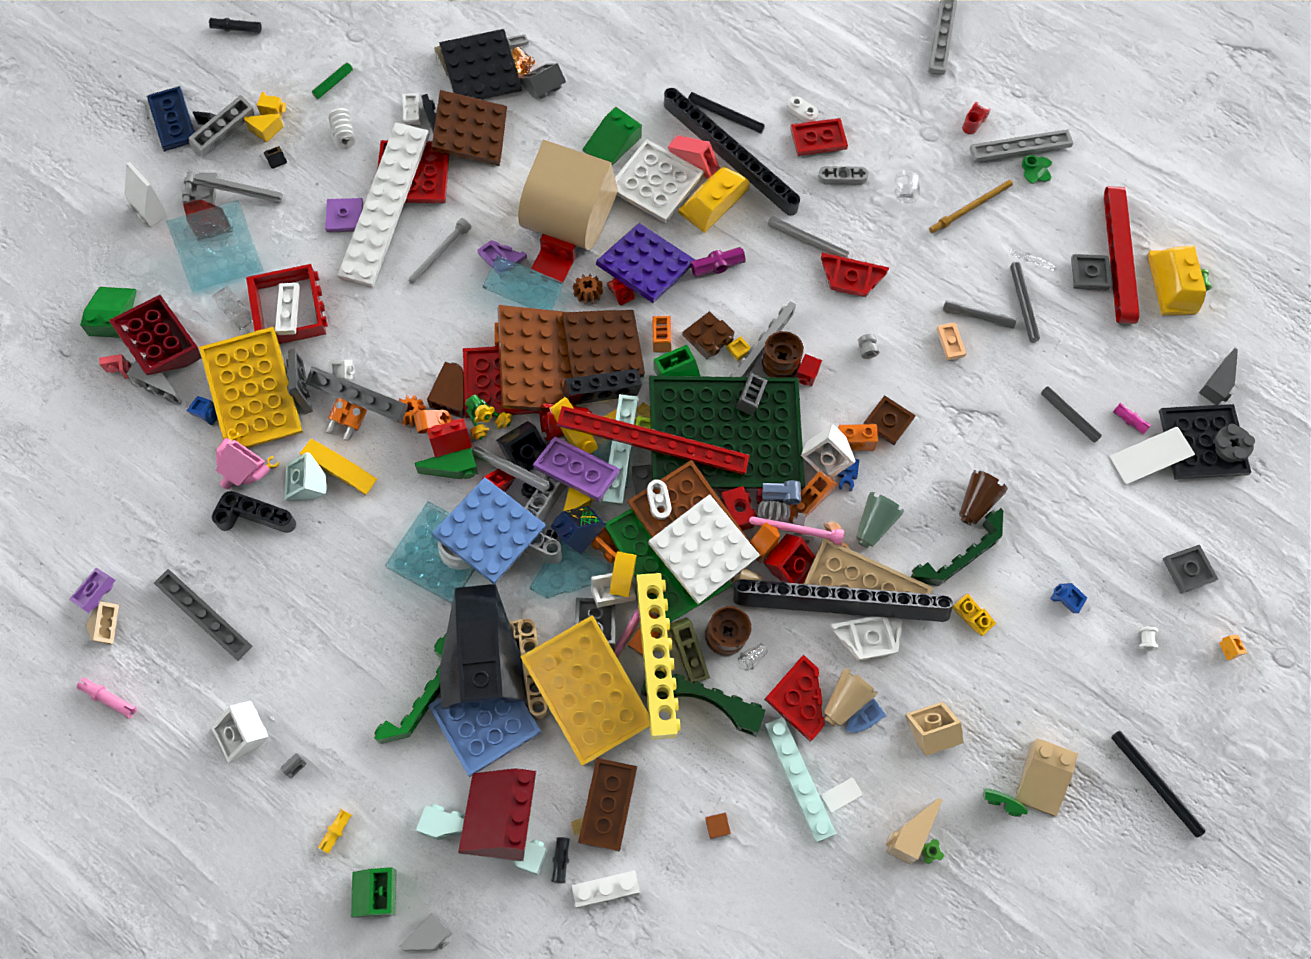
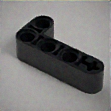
[211,491,296,533]

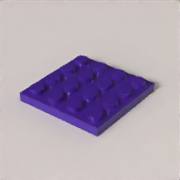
[596,223,695,303]

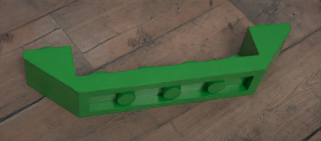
[374,634,446,744]

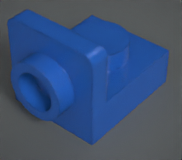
[186,396,217,425]
[1050,583,1087,614]

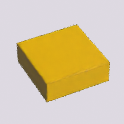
[726,336,751,362]

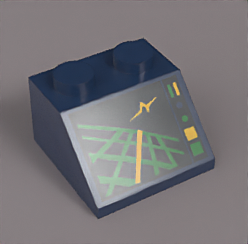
[550,506,607,555]

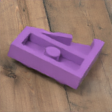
[477,240,527,277]

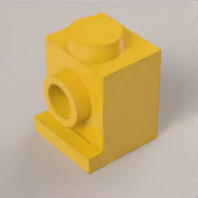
[257,92,286,117]

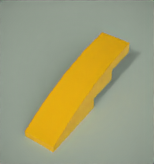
[299,439,377,496]

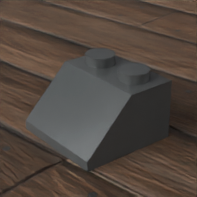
[519,63,566,99]

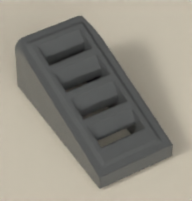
[736,373,768,415]

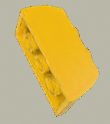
[678,166,750,233]
[1147,245,1206,316]

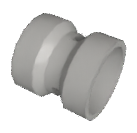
[858,334,880,359]

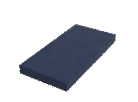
[146,86,195,152]

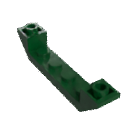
[911,508,1004,586]

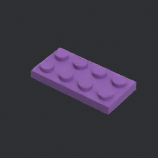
[533,436,620,502]

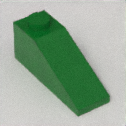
[414,447,478,479]

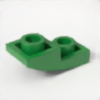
[983,788,1028,817]

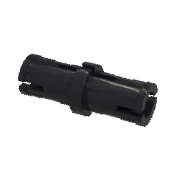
[551,837,570,883]

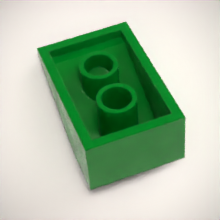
[583,106,642,166]
[80,287,137,338]

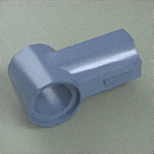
[762,480,801,505]

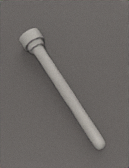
[408,218,472,283]

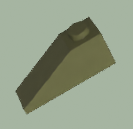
[670,617,710,682]

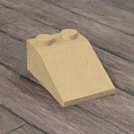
[1016,738,1078,817]
[885,798,942,864]

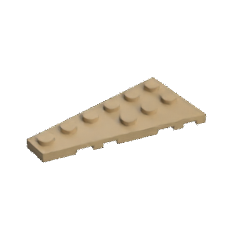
[803,538,933,594]

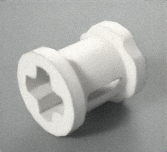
[1139,626,1159,651]

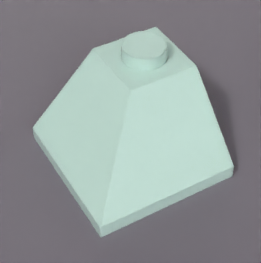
[284,452,327,501]

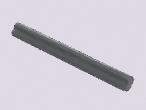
[1010,262,1040,342]

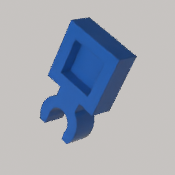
[838,459,860,491]

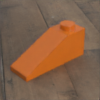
[788,471,838,524]

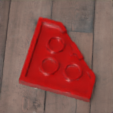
[764,655,825,742]

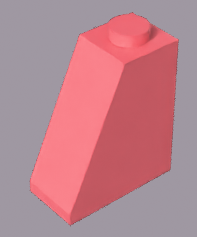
[668,135,720,179]

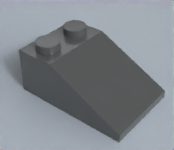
[575,598,615,653]

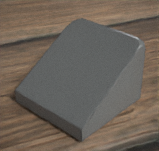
[281,753,307,778]

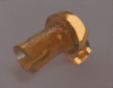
[511,47,535,75]

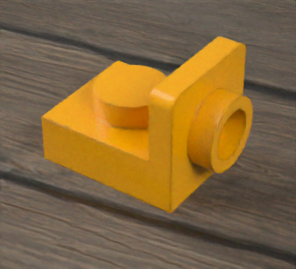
[1219,635,1247,660]

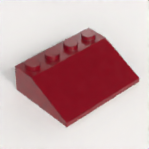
[109,295,202,376]
[458,768,536,861]

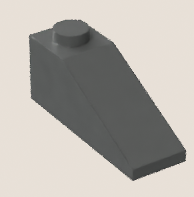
[1199,348,1238,405]

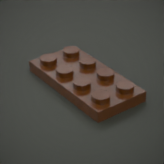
[578,758,637,852]

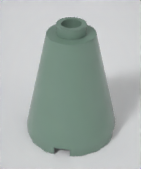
[856,492,904,548]

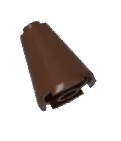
[959,470,1008,525]

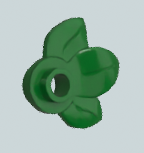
[1021,155,1052,184]

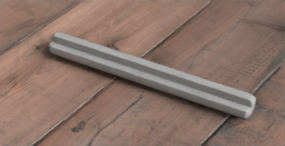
[193,174,283,203]
[768,216,849,258]
[472,445,550,492]

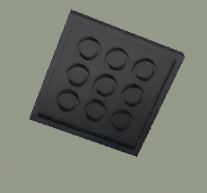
[439,29,522,100]
[1159,404,1252,479]

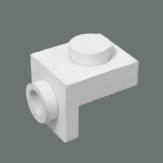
[328,360,354,379]

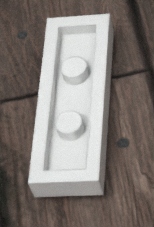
[275,283,300,335]
[572,870,640,908]

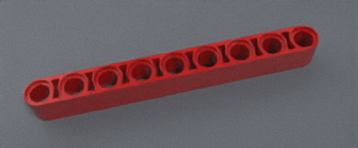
[1104,186,1140,324]

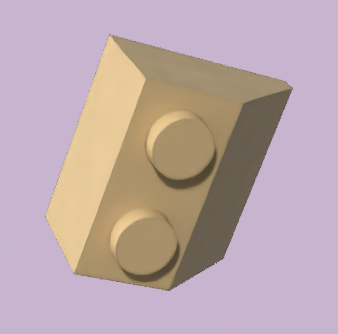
[905,702,964,756]

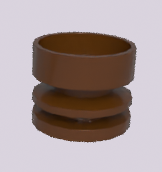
[762,331,804,378]
[705,606,751,656]

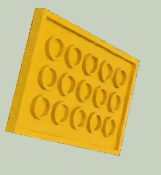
[199,327,303,448]
[520,615,650,766]

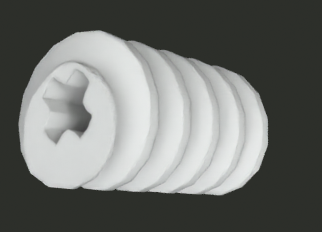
[328,108,356,148]

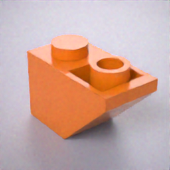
[750,522,780,563]

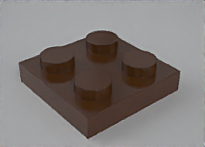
[864,395,916,446]

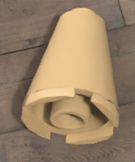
[824,668,878,727]

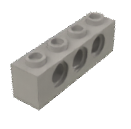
[188,95,254,158]

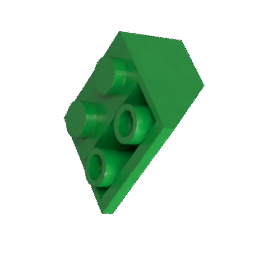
[653,345,701,376]
[351,867,397,918]

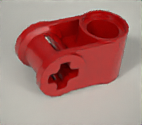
[962,101,991,134]

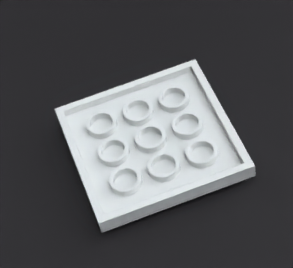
[615,139,704,223]
[648,494,760,604]

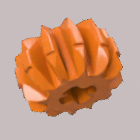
[397,395,426,427]

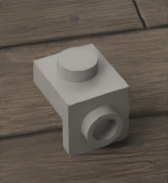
[792,512,814,543]

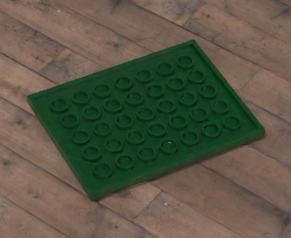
[649,376,805,489]

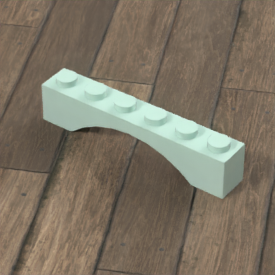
[416,804,547,875]

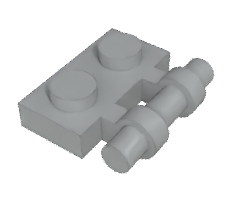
[182,171,219,206]

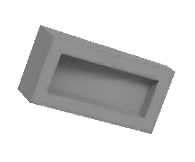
[507,34,529,49]

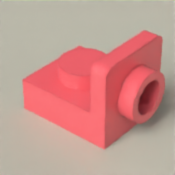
[99,354,131,379]

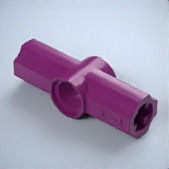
[690,247,746,277]

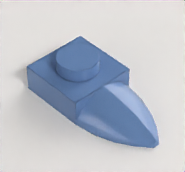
[846,699,887,732]

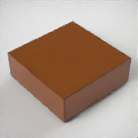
[705,812,731,839]

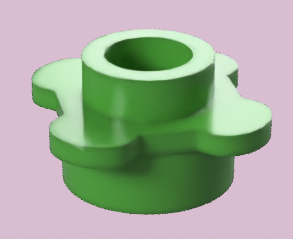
[921,839,944,864]

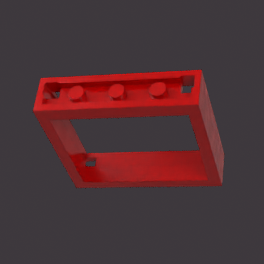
[246,264,328,344]

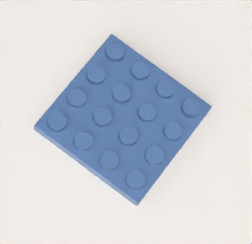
[432,477,546,585]
[428,698,542,777]

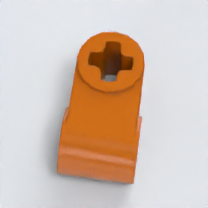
[413,410,452,434]

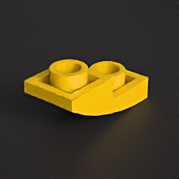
[609,551,637,597]
[953,593,997,636]

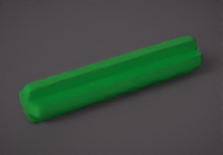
[312,62,353,99]

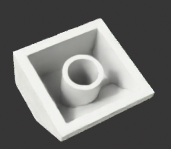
[801,424,855,478]
[211,701,268,763]

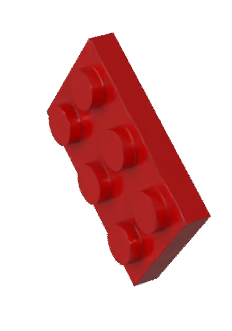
[790,118,848,156]

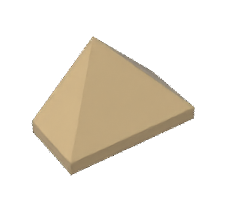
[86,601,119,644]

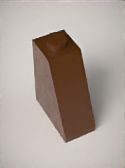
[427,362,465,419]

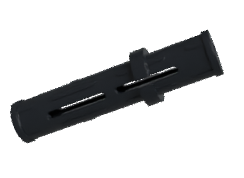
[209,18,262,33]

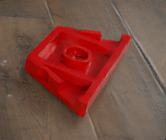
[821,253,889,297]

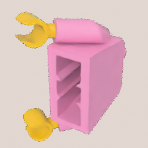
[216,429,279,490]

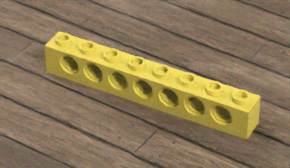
[636,573,681,740]

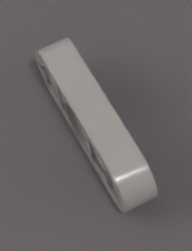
[818,166,869,185]

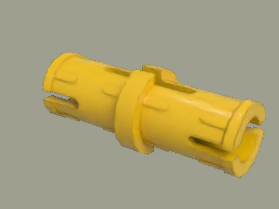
[317,809,352,854]

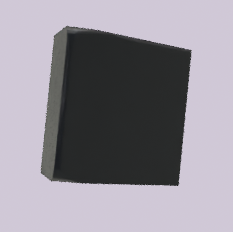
[193,111,216,125]
[263,146,287,169]

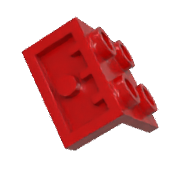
[530,234,576,285]

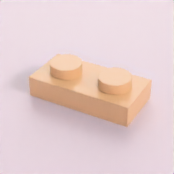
[937,322,966,361]

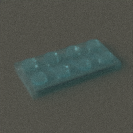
[483,255,564,310]

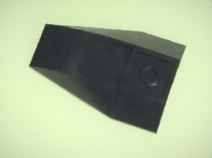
[439,584,526,710]

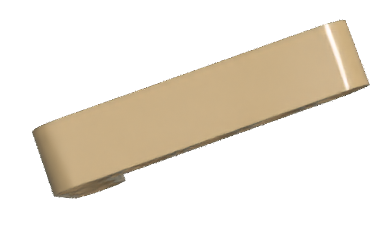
[509,619,548,720]

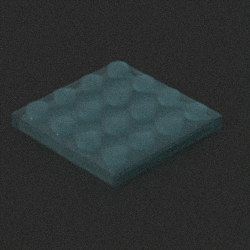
[166,200,264,292]
[385,501,475,604]

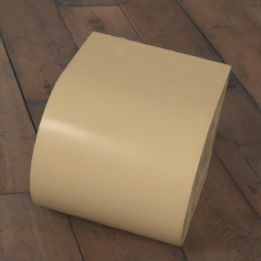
[518,139,618,250]

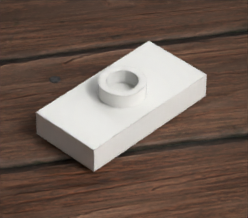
[402,93,421,125]

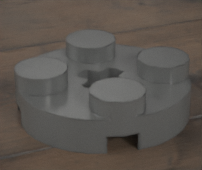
[1213,424,1255,463]

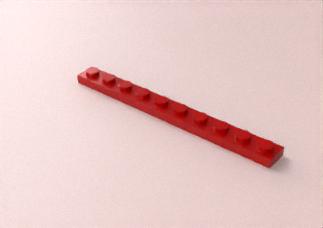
[557,406,749,475]

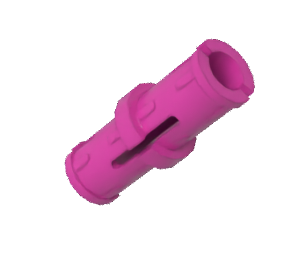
[1113,403,1151,435]

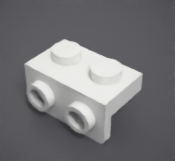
[591,573,636,608]

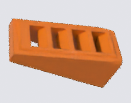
[652,316,671,352]

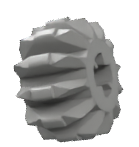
[757,501,791,523]

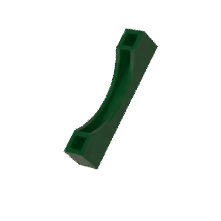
[641,671,766,737]

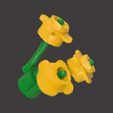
[465,395,512,440]

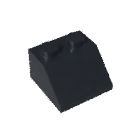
[496,421,546,471]

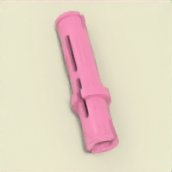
[76,677,137,719]

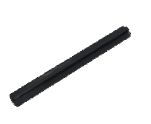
[1111,731,1206,838]

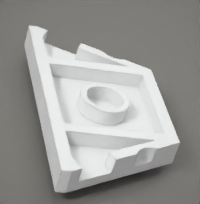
[830,617,902,661]

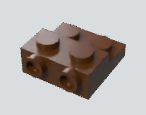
[682,311,735,359]

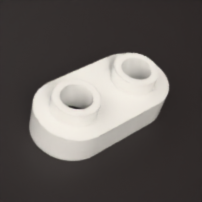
[787,97,818,122]
[647,480,671,520]

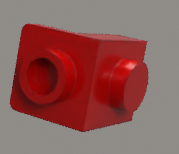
[607,278,635,306]

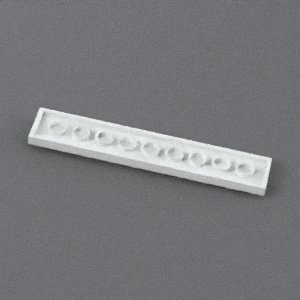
[338,122,430,287]

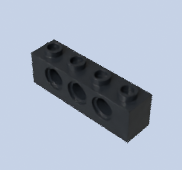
[562,369,642,405]

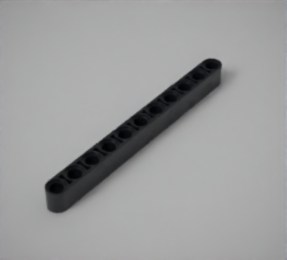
[664,88,800,216]
[733,579,954,622]

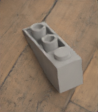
[127,361,182,404]

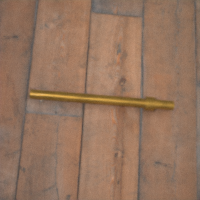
[929,179,1013,234]

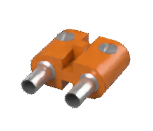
[326,398,367,441]

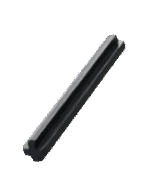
[688,92,765,133]

